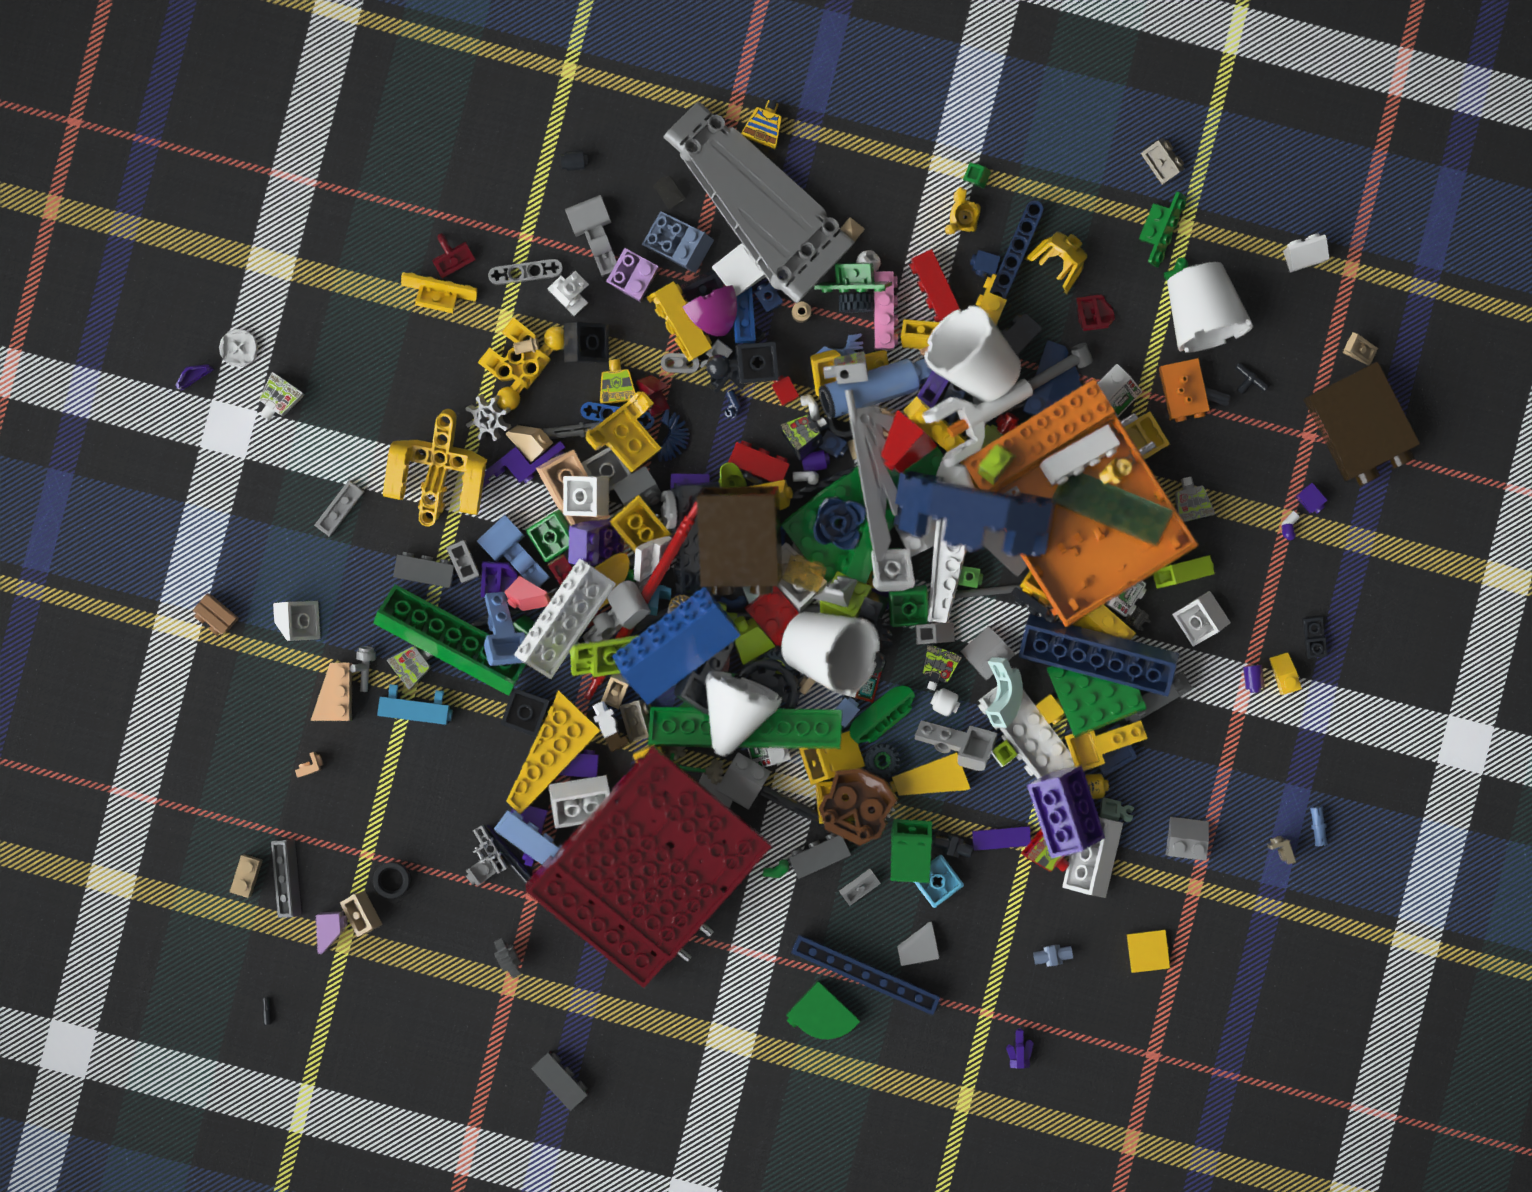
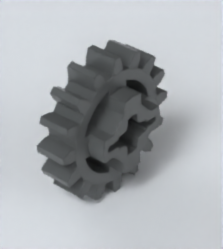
[494,937,522,979]

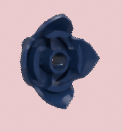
[813,497,866,550]

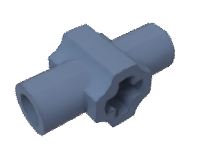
[1033,944,1073,966]

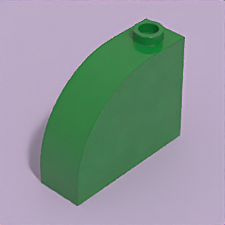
[786,981,860,1039]

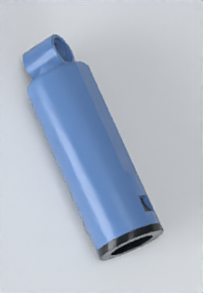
[819,359,932,419]

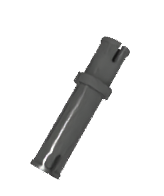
[543,421,601,439]

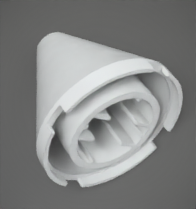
[706,671,782,756]

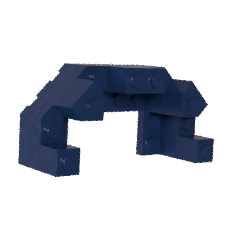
[894,470,1057,557]

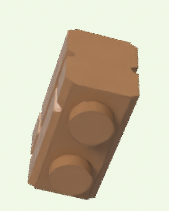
[192,593,238,636]

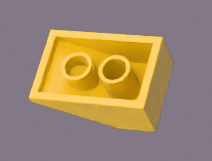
[610,495,671,553]

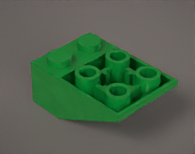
[891,819,932,883]

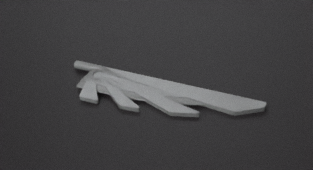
[845,389,898,562]

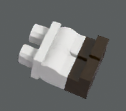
[593,701,630,752]

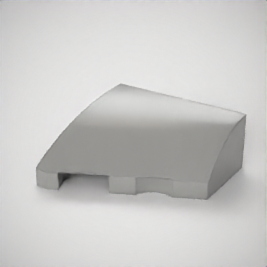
[897,921,939,966]

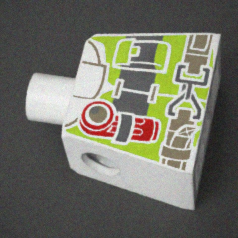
[259,372,305,421]

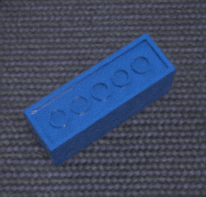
[612,587,741,705]

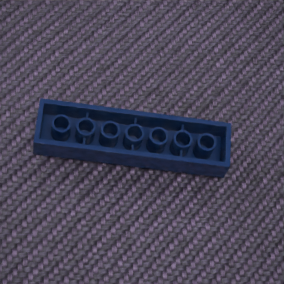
[1019,614,1180,697]

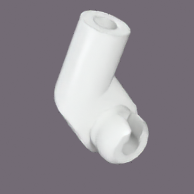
[800,394,820,421]
[793,471,819,485]

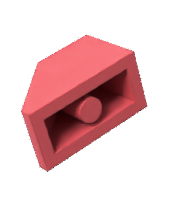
[505,576,551,611]

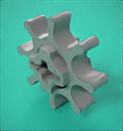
[466,394,511,441]

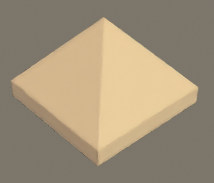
[841,217,865,242]

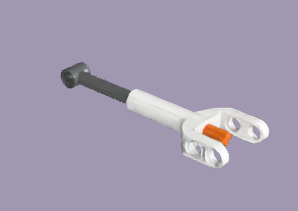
[923,343,1094,467]

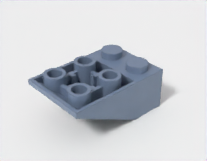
[642,211,714,273]

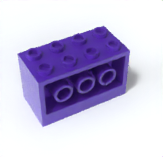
[1027,765,1105,858]

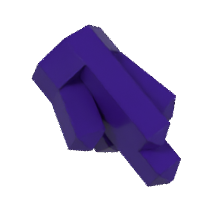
[1006,1028,1033,1068]

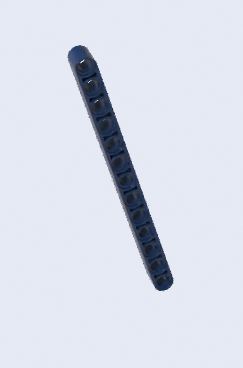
[942,200,1043,425]

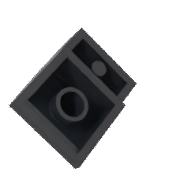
[680,269,734,339]

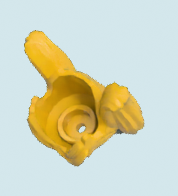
[944,187,981,235]

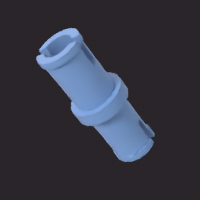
[1310,806,1328,846]

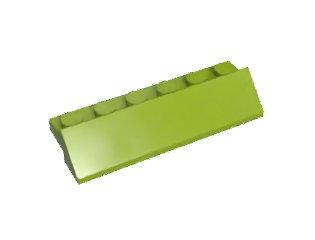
[569,636,638,677]

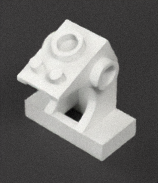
[547,271,589,317]

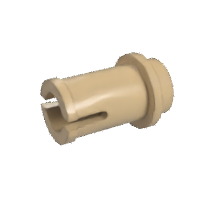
[514,337,539,355]

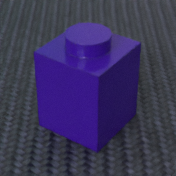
[1295,483,1327,514]

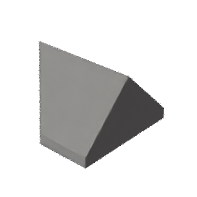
[812,575,857,607]

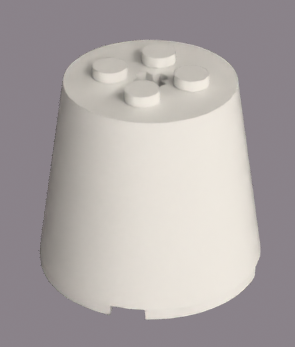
[1167,262,1253,352]
[925,306,1021,402]
[782,612,879,695]

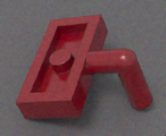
[432,233,475,278]

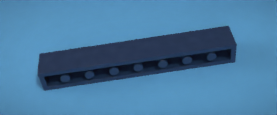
[791,934,941,1015]

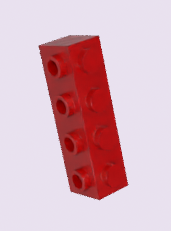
[909,249,961,322]

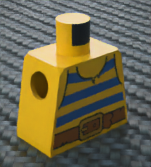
[741,100,782,149]

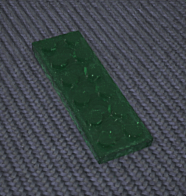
[1052,473,1174,547]

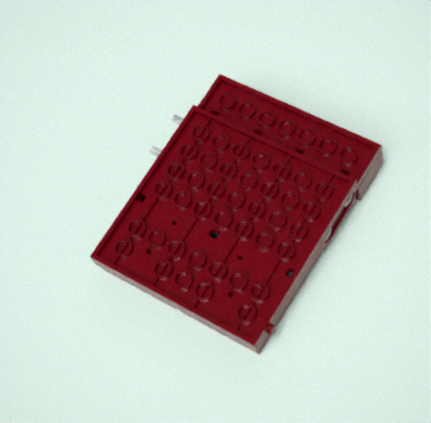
[525,745,772,988]

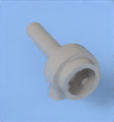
[350,646,376,692]

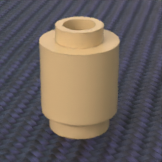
[792,302,811,323]

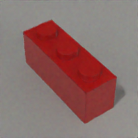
[728,440,790,482]

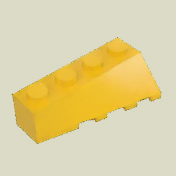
[646,281,712,361]

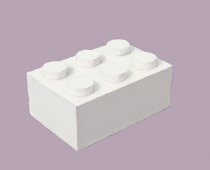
[549,775,610,828]

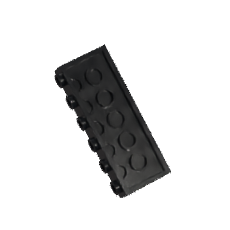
[671,481,722,597]

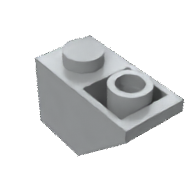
[915,622,955,644]

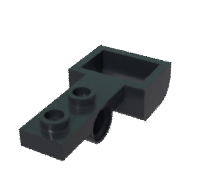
[674,642,735,715]

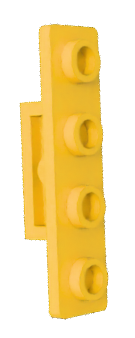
[401,272,477,313]
[976,274,1007,326]

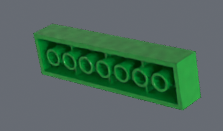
[373,584,527,696]

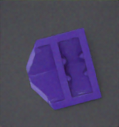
[176,365,214,391]
[481,561,517,599]

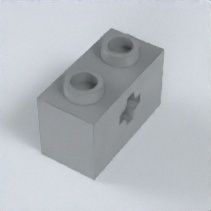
[446,540,481,584]

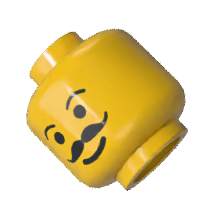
[1085,774,1109,799]

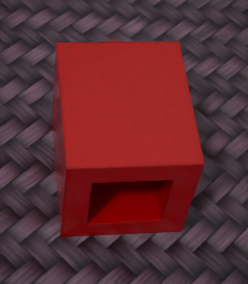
[771,375,799,406]

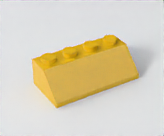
[1056,605,1136,640]

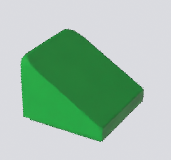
[963,162,991,188]

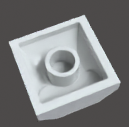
[871,549,915,592]

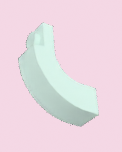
[985,657,1023,728]

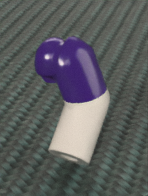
[1281,511,1300,541]

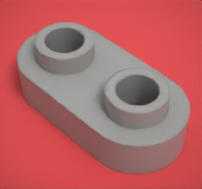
[661,353,699,374]

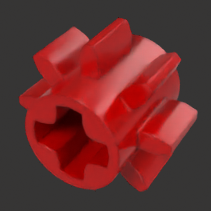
[995,412,1019,435]

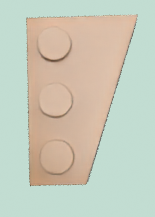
[311,663,352,721]

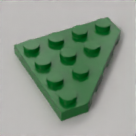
[1047,666,1147,738]

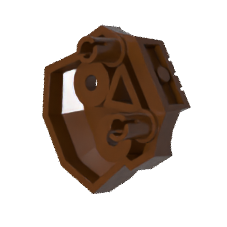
[819,768,898,845]

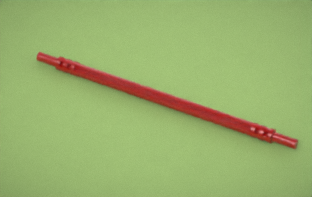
[584,500,697,700]

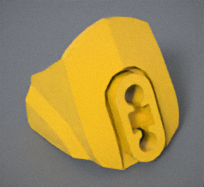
[1024,232,1087,294]

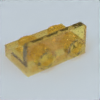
[782,554,827,594]

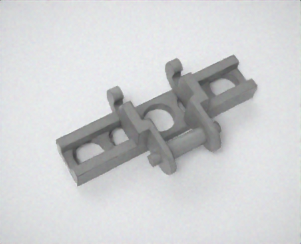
[473,825,508,874]

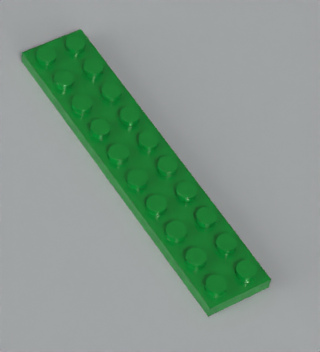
[648,707,843,749]

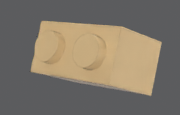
[230,854,263,898]
[340,891,382,937]

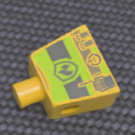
[600,359,635,404]

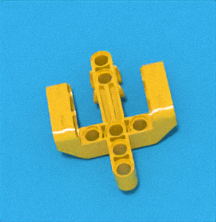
[383,409,487,526]

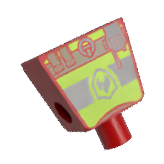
[1021,829,1070,872]

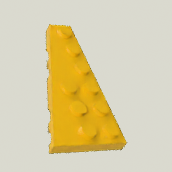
[506,691,601,815]

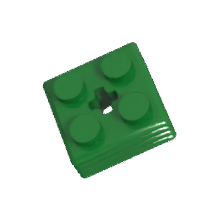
[526,510,570,562]
[889,585,929,627]

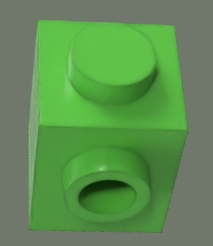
[958,566,983,588]

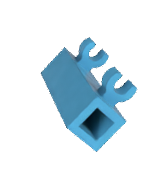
[377,684,453,725]

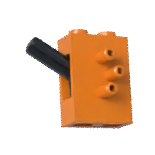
[1159,358,1231,422]

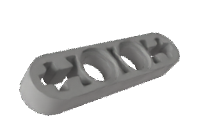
[488,259,563,285]

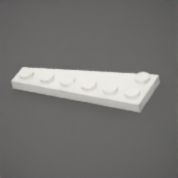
[928,518,966,623]

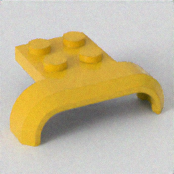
[586,391,661,473]

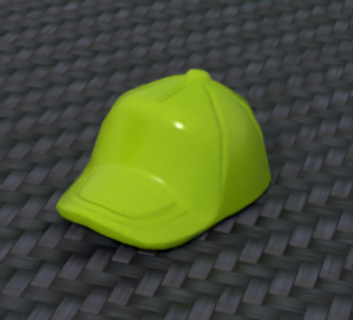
[718,463,747,487]

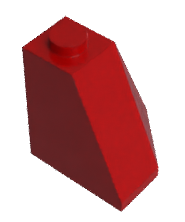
[881,410,937,473]

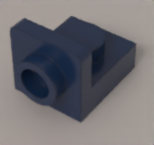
[819,430,848,459]

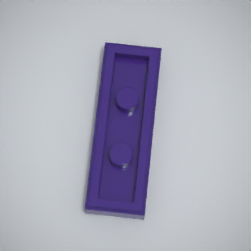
[972,826,1031,851]

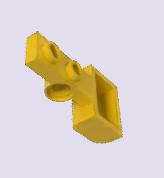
[810,350,888,397]
[1064,720,1147,771]

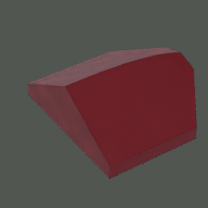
[1076,294,1115,331]

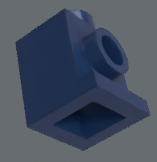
[755,282,783,314]

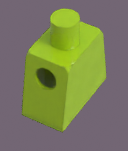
[733,616,775,665]

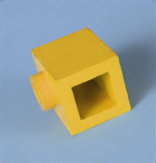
[1035,694,1064,725]

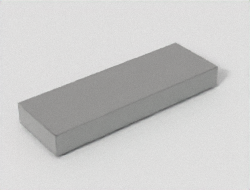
[314,480,365,537]

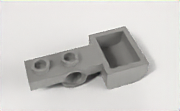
[565,195,617,277]
[582,581,651,643]
[915,720,997,771]

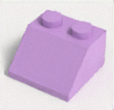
[316,911,348,954]

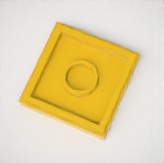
[1127,930,1170,973]

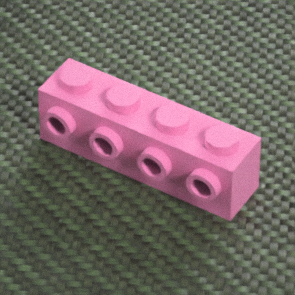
[874,271,898,350]

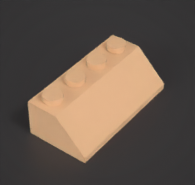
[536,450,610,526]

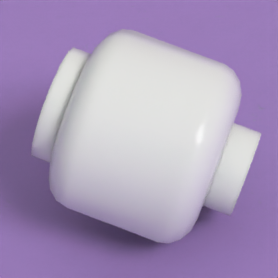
[930,688,960,716]

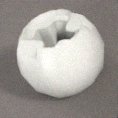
[856,250,881,272]

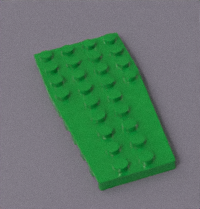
[781,434,944,583]

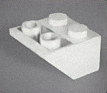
[1283,233,1329,273]

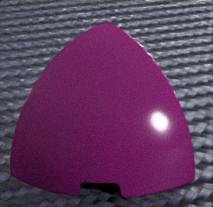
[683,285,737,336]

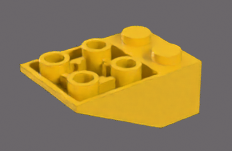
[799,731,865,785]

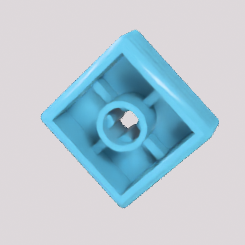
[914,855,964,908]

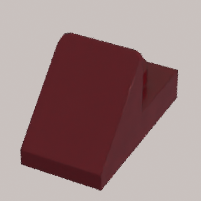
[636,375,670,417]

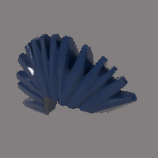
[658,409,689,462]

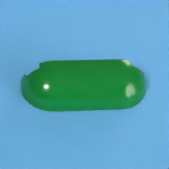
[850,686,915,744]

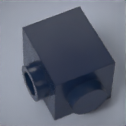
[970,250,1000,278]

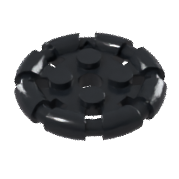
[734,658,800,709]

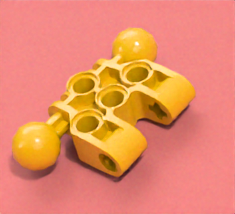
[478,317,564,410]

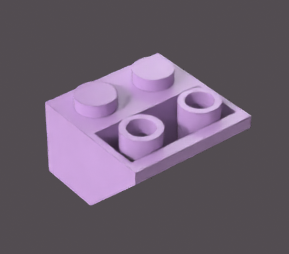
[606,248,659,302]

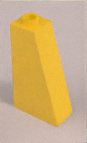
[890,752,971,795]

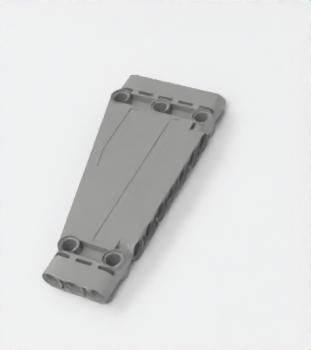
[663,101,855,303]

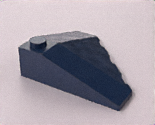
[1022,340,1082,417]

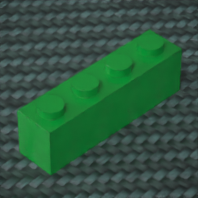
[840,508,894,584]

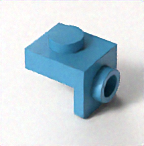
[648,585,671,616]

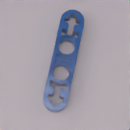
[581,402,654,429]

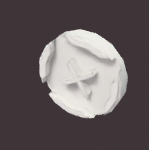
[219,329,258,368]

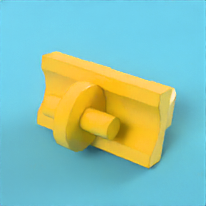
[1099,458,1132,485]

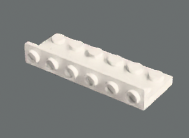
[515,559,616,679]
[978,686,1075,779]

